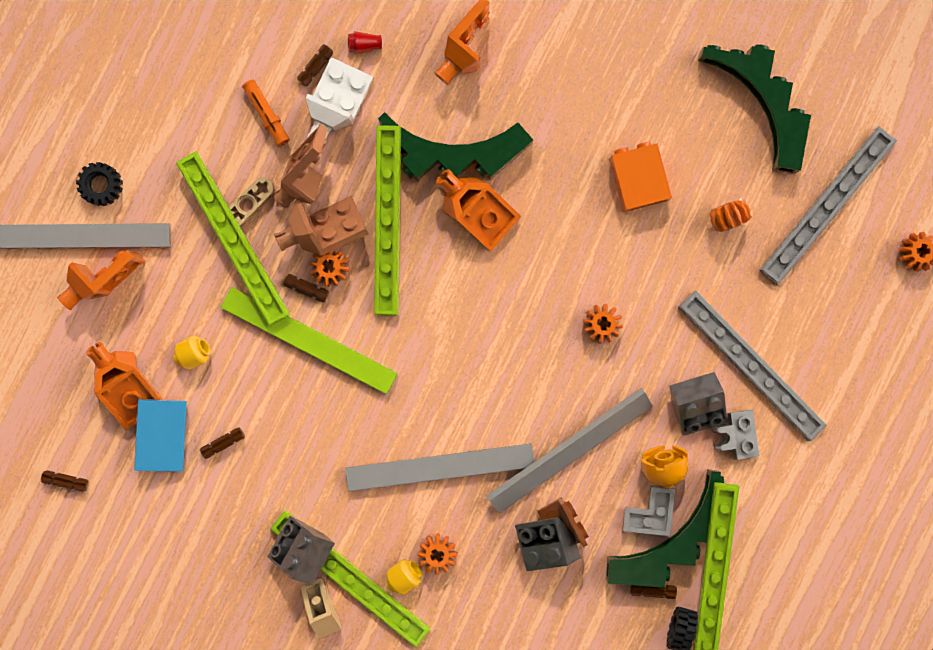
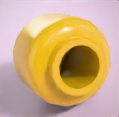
[173,336,210,370]
[386,559,422,595]

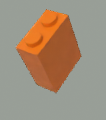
[609,141,672,212]

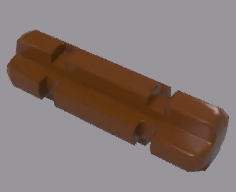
[297,44,333,87]
[283,274,329,303]
[200,427,245,459]
[41,470,89,492]
[630,585,677,599]

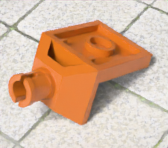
[434,0,490,85]
[436,169,521,252]
[57,250,145,310]
[86,342,163,431]

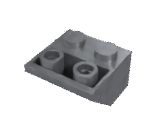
[669,372,727,436]
[267,516,335,585]
[515,517,580,571]

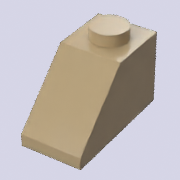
[301,578,342,638]

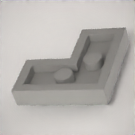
[622,486,675,536]

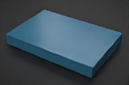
[134,399,187,471]

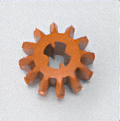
[709,199,752,232]
[898,232,933,272]
[309,250,350,287]
[583,304,623,344]
[417,533,458,575]

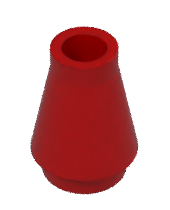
[348,31,382,55]

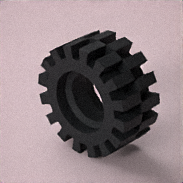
[76,162,123,206]
[667,606,698,650]

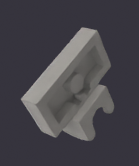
[711,410,760,460]

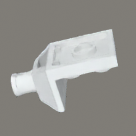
[306,57,374,139]

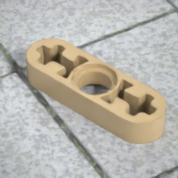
[229,177,275,227]

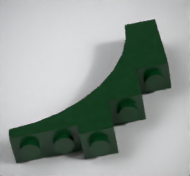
[698,44,811,173]
[378,112,533,181]
[606,469,724,588]

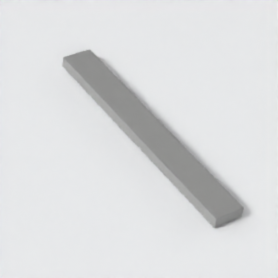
[759,126,897,285]
[0,223,171,249]
[678,290,827,442]
[486,388,653,513]
[345,443,534,491]

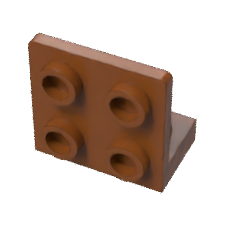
[537,497,589,547]

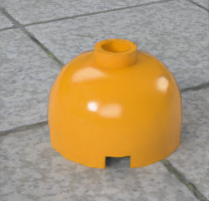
[641,445,689,489]

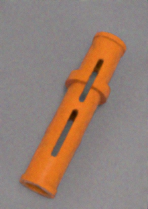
[242,79,290,147]

